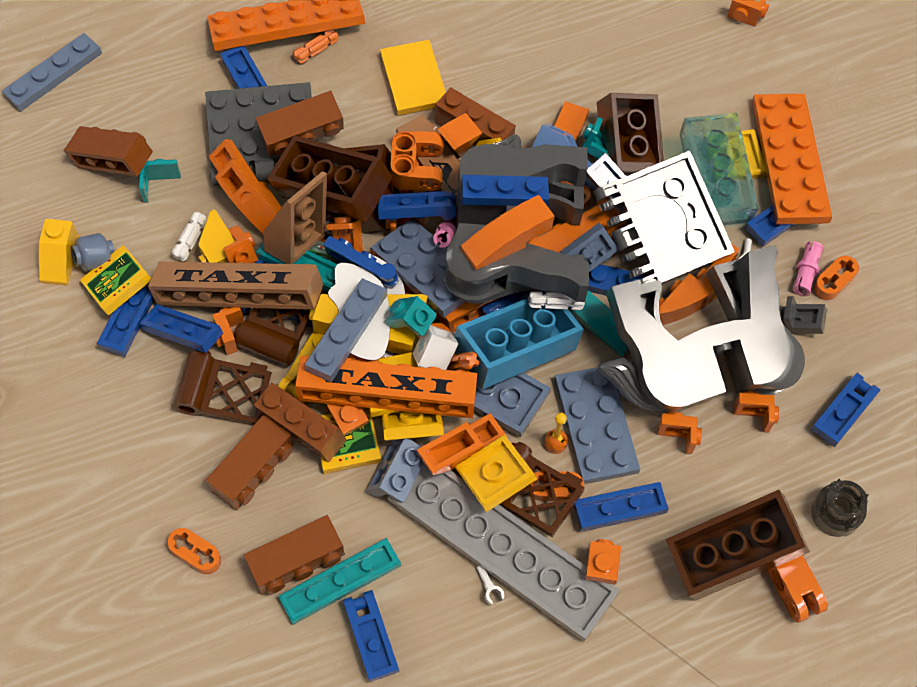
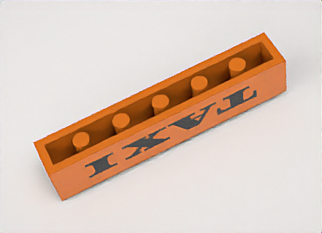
[295,356,477,418]

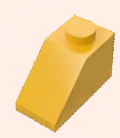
[198,209,236,263]
[39,219,79,286]

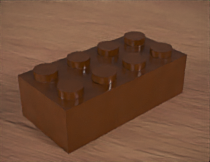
[267,135,393,222]
[665,490,810,600]

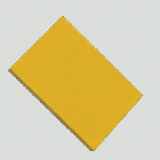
[380,40,446,116]

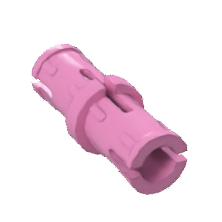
[433,218,457,248]
[792,241,824,296]

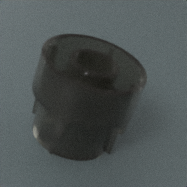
[811,479,869,537]

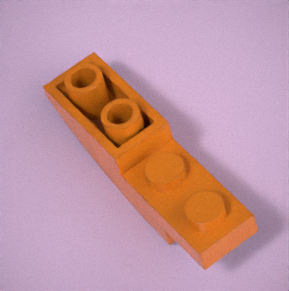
[208,139,282,233]
[659,244,740,325]

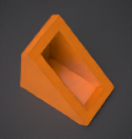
[438,113,482,157]

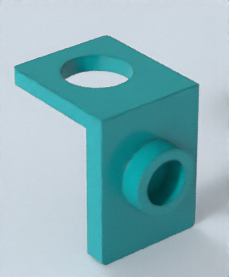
[139,159,181,203]

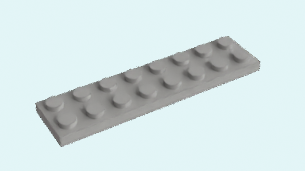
[387,463,620,642]

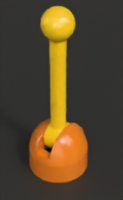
[544,413,568,454]

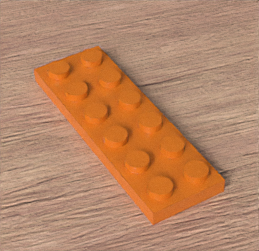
[207,0,365,51]
[752,94,832,224]

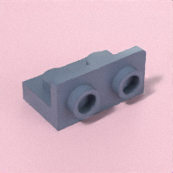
[559,223,618,272]
[365,438,424,502]

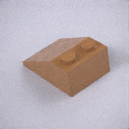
[263,171,327,264]

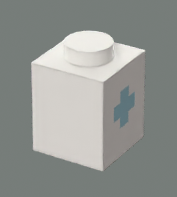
[412,325,458,370]

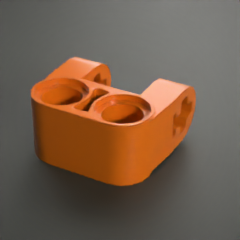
[391,131,444,191]

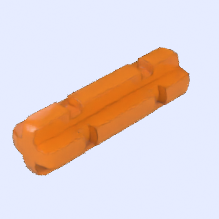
[293,29,339,64]
[446,352,480,371]

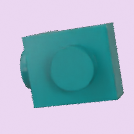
[581,117,610,159]
[385,296,436,336]

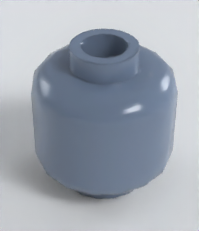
[71,233,115,272]

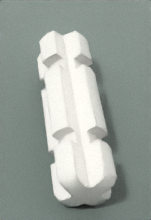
[172,212,207,262]
[528,291,585,310]

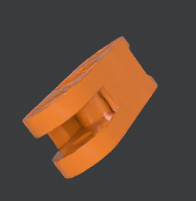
[767,555,828,623]

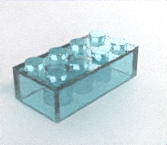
[679,112,759,226]

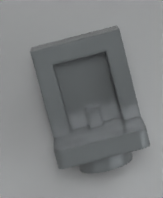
[781,296,827,334]

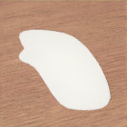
[328,263,390,360]

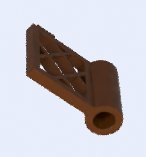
[233,290,324,366]
[173,350,272,426]
[499,442,585,538]

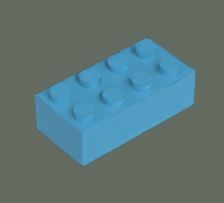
[454,291,584,389]

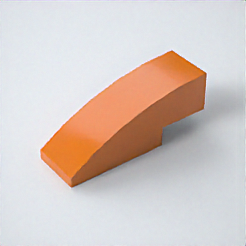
[461,195,554,270]
[417,413,507,476]

